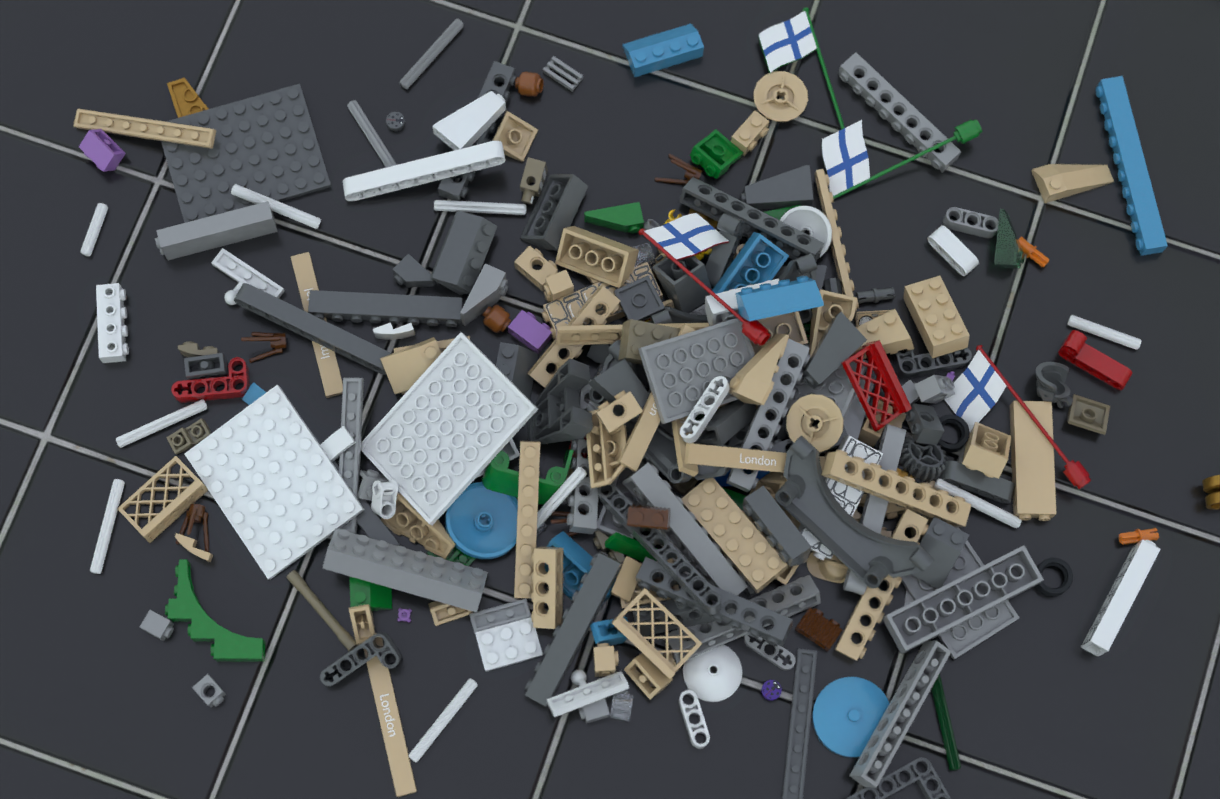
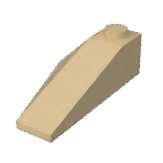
[809,289,857,358]
[728,334,789,405]

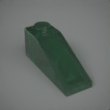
[994,209,1025,269]

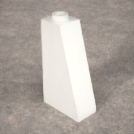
[433,91,506,151]

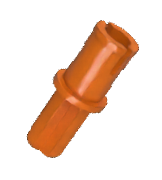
[1014,236,1049,267]
[1119,528,1159,545]

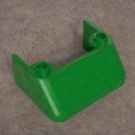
[482,450,574,505]

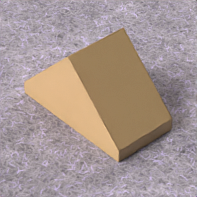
[349,604,376,645]

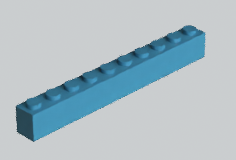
[1096,76,1168,256]

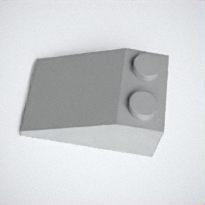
[460,263,508,326]

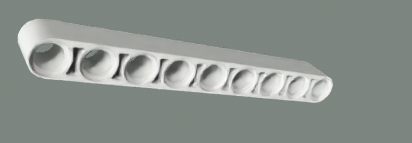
[343,141,505,201]

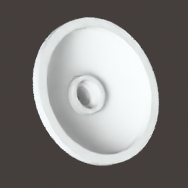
[780,206,832,258]
[683,645,742,702]

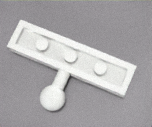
[211,248,285,305]
[547,669,629,717]

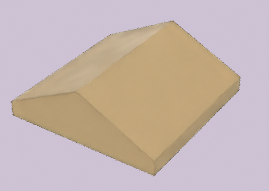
[492,111,538,162]

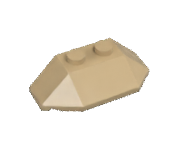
[586,409,627,489]

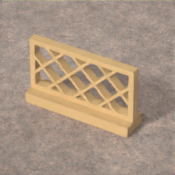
[117,456,208,543]
[611,588,703,679]

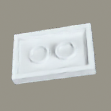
[475,617,543,672]

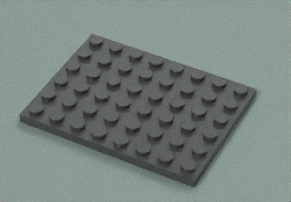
[161,84,331,223]

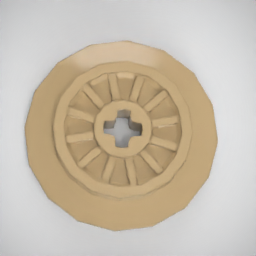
[754,71,808,122]
[786,394,844,452]

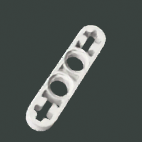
[680,376,730,443]

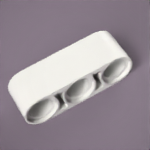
[927,225,979,276]
[679,690,710,749]

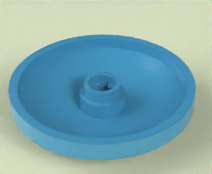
[445,482,518,559]
[812,677,890,758]

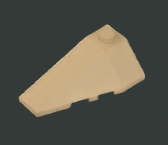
[1032,164,1114,203]
[380,492,456,559]

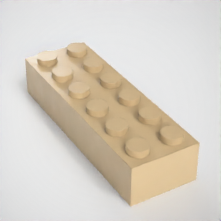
[681,478,788,593]

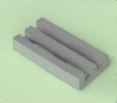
[543,56,583,92]

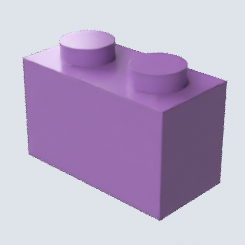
[79,129,126,172]
[508,310,552,354]

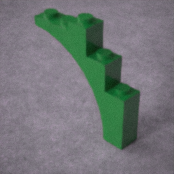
[165,560,266,661]

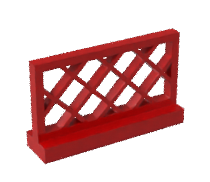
[841,340,912,431]

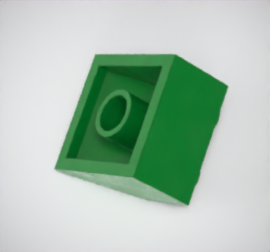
[349,576,393,611]

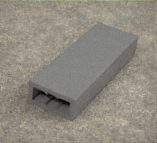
[155,201,278,260]

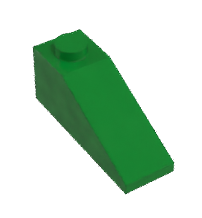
[584,202,644,233]

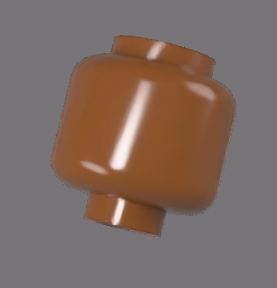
[515,72,544,97]
[483,305,511,333]

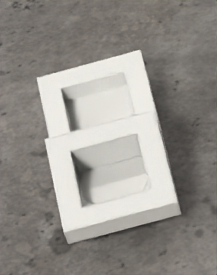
[373,322,415,340]
[320,426,356,462]

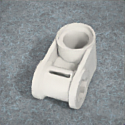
[371,480,398,519]

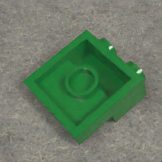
[689,129,743,179]

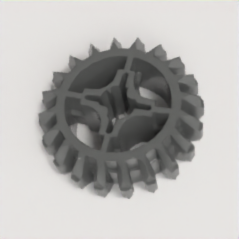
[898,436,948,483]

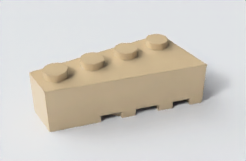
[851,309,914,359]

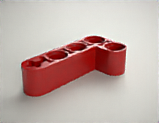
[1058,330,1133,390]
[171,357,250,403]

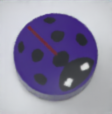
[761,680,782,701]

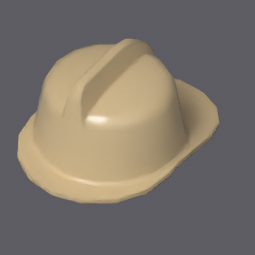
[807,552,848,583]

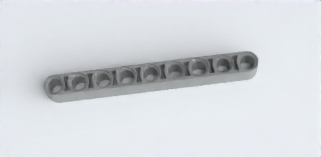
[843,424,906,595]

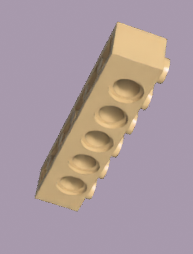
[527,285,620,388]

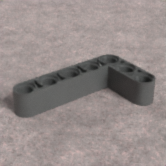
[846,757,951,799]

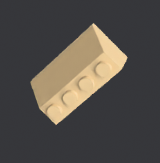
[555,226,639,288]

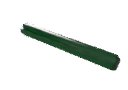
[931,673,961,770]

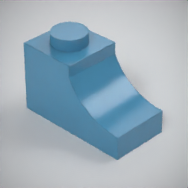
[590,616,628,646]

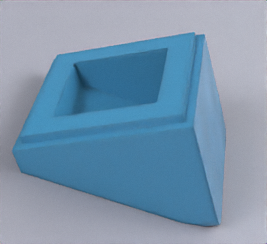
[242,382,266,405]

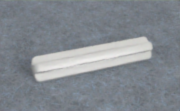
[80,203,108,256]

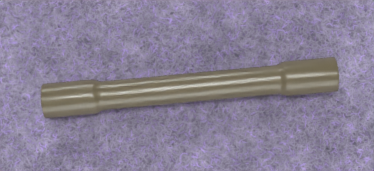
[286,570,358,651]

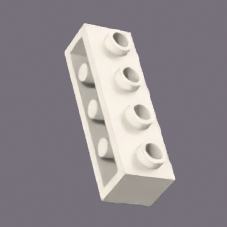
[96,283,129,363]

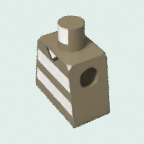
[520,157,548,204]

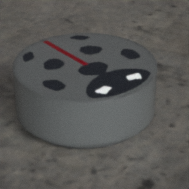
[386,112,405,131]

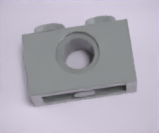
[914,375,955,404]

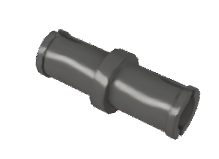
[855,287,895,304]

